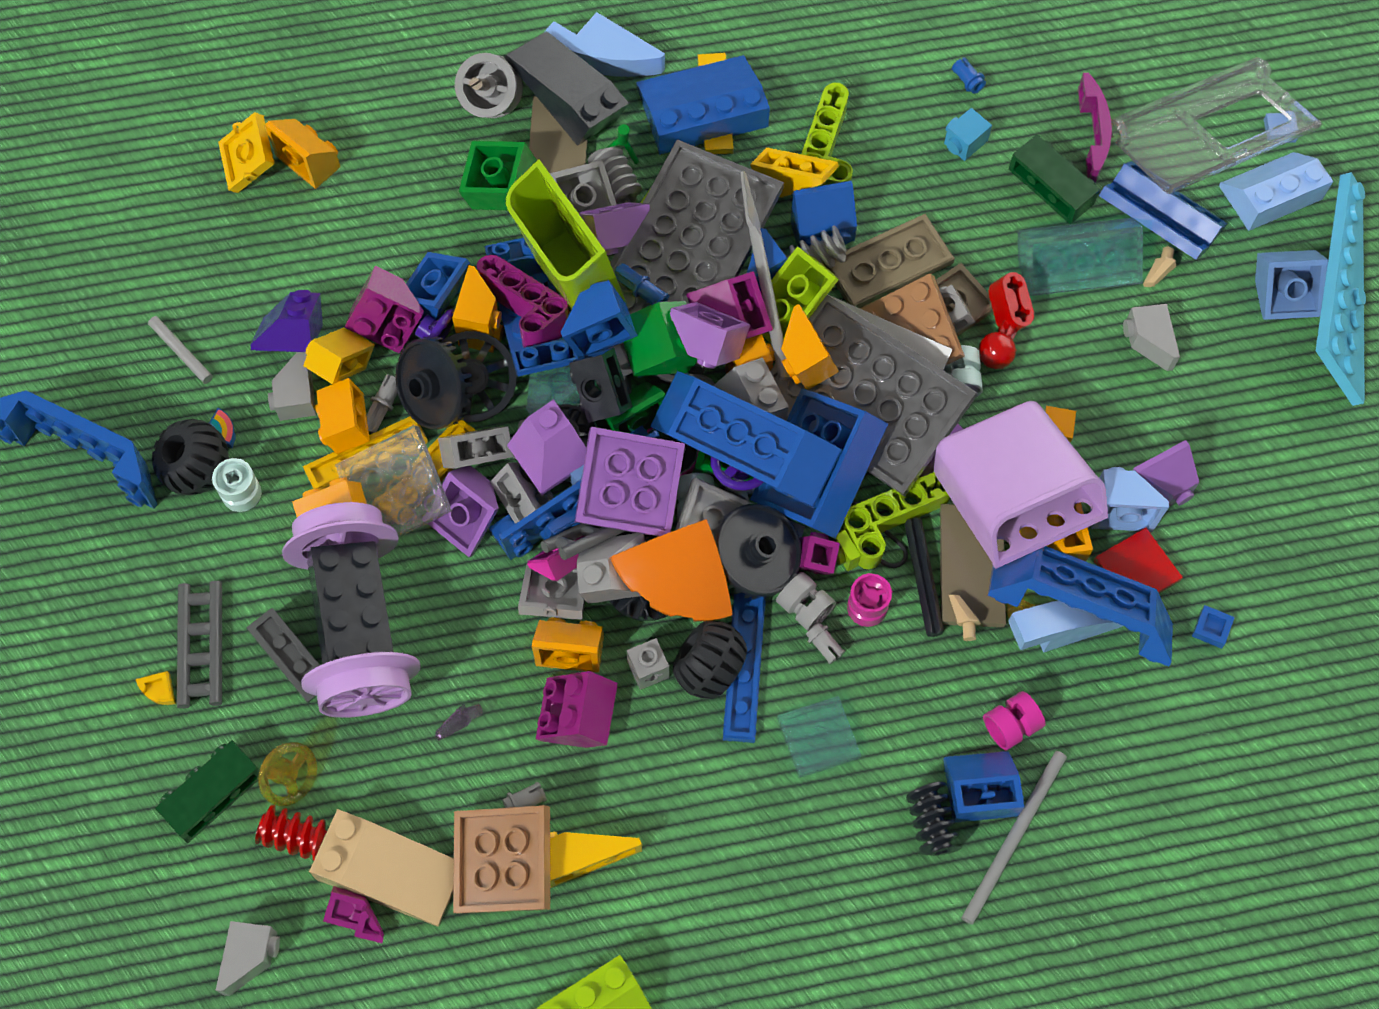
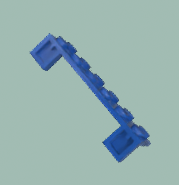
[489,426,661,560]

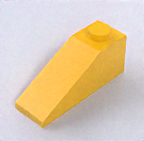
[750,147,839,197]
[550,832,642,888]

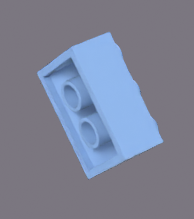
[1219,152,1333,231]

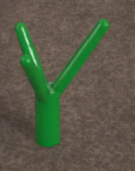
[606,124,639,164]

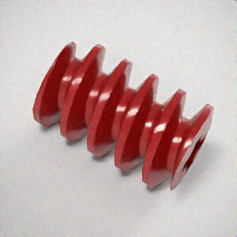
[255,804,327,861]

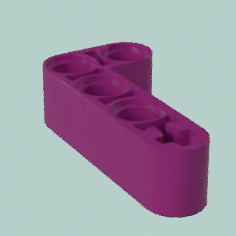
[476,255,569,348]

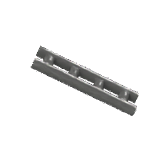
[541,523,625,560]
[177,581,222,709]

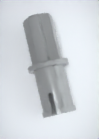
[367,374,398,434]

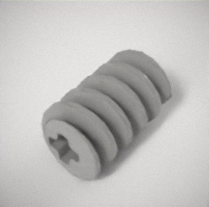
[588,146,642,204]
[782,225,847,268]

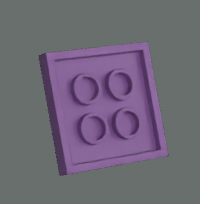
[574,427,685,537]

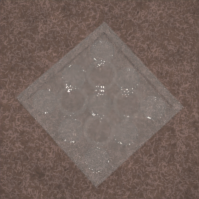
[335,425,452,538]

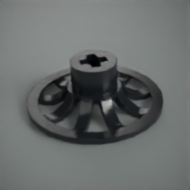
[442,331,517,422]

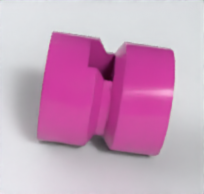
[847,573,892,627]
[983,691,1045,751]

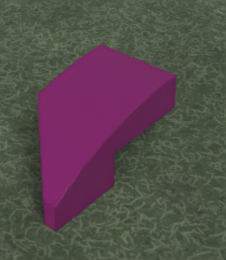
[323,886,384,944]

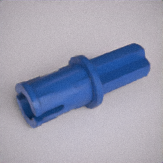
[614,263,669,305]

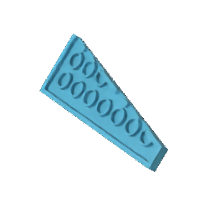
[1315,172,1366,406]

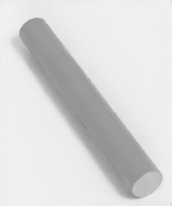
[148,316,213,384]

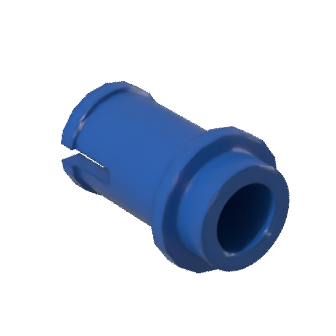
[952,57,986,94]

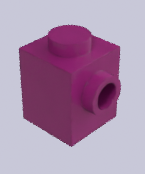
[799,532,840,575]

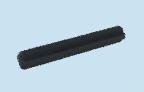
[905,518,944,637]

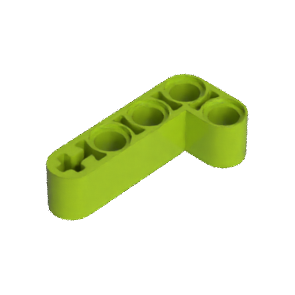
[802,82,853,187]
[840,472,950,569]

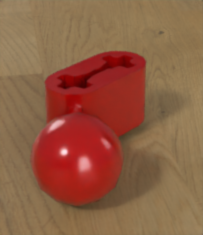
[978,272,1034,369]

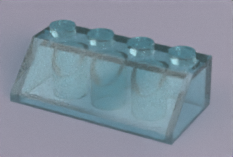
[1017,218,1143,296]

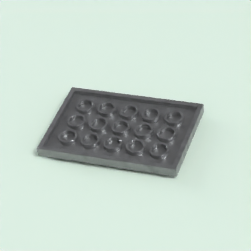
[770,295,978,497]

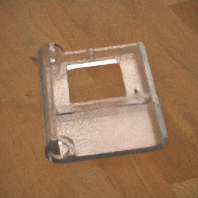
[1111,57,1322,194]

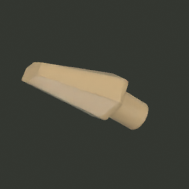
[1143,246,1177,287]
[949,595,981,641]

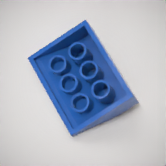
[636,55,770,155]
[750,388,888,539]

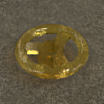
[258,742,317,806]

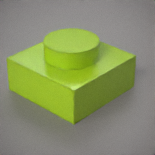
[833,530,861,571]

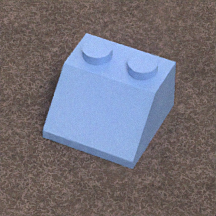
[1090,467,1169,532]

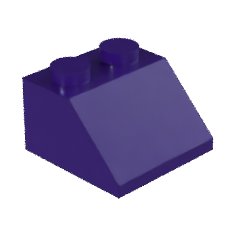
[250,290,323,352]

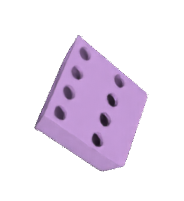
[934,401,1108,569]

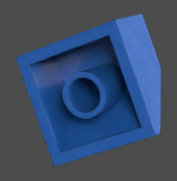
[790,181,857,247]
[406,252,470,321]
[561,280,638,357]

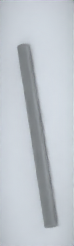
[961,751,1067,925]

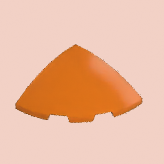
[610,519,733,621]

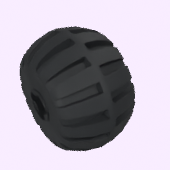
[152,419,229,495]
[673,620,747,699]

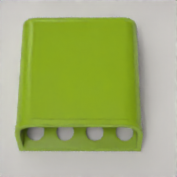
[506,159,628,310]

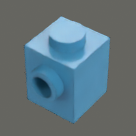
[944,108,992,161]

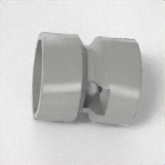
[776,572,837,631]

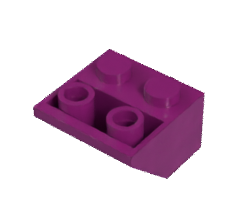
[344,266,424,353]
[686,271,773,339]
[535,671,618,748]

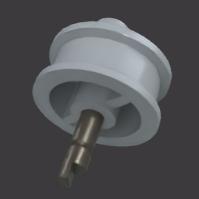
[455,53,523,118]

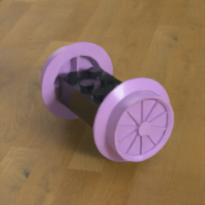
[282,502,421,718]

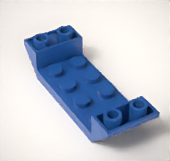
[484,238,578,377]
[650,371,842,507]
[0,390,157,509]
[987,546,1173,667]

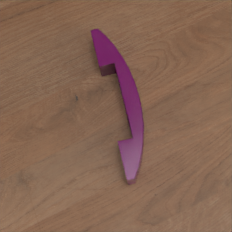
[1078,73,1112,183]

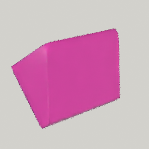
[527,536,584,581]

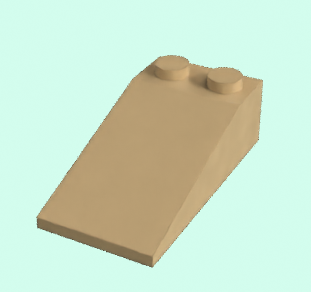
[309,809,454,927]

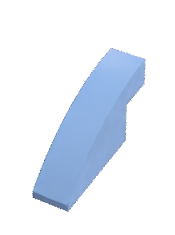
[545,12,665,77]
[1008,600,1123,653]

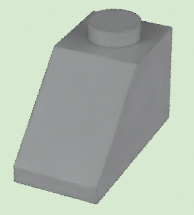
[1123,304,1180,371]
[268,352,316,421]
[216,921,280,996]

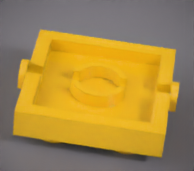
[218,112,275,193]

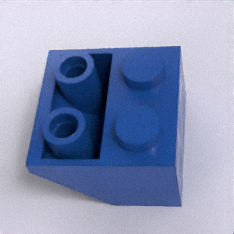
[943,751,1025,822]

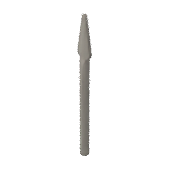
[740,171,791,381]

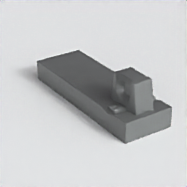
[246,608,320,703]

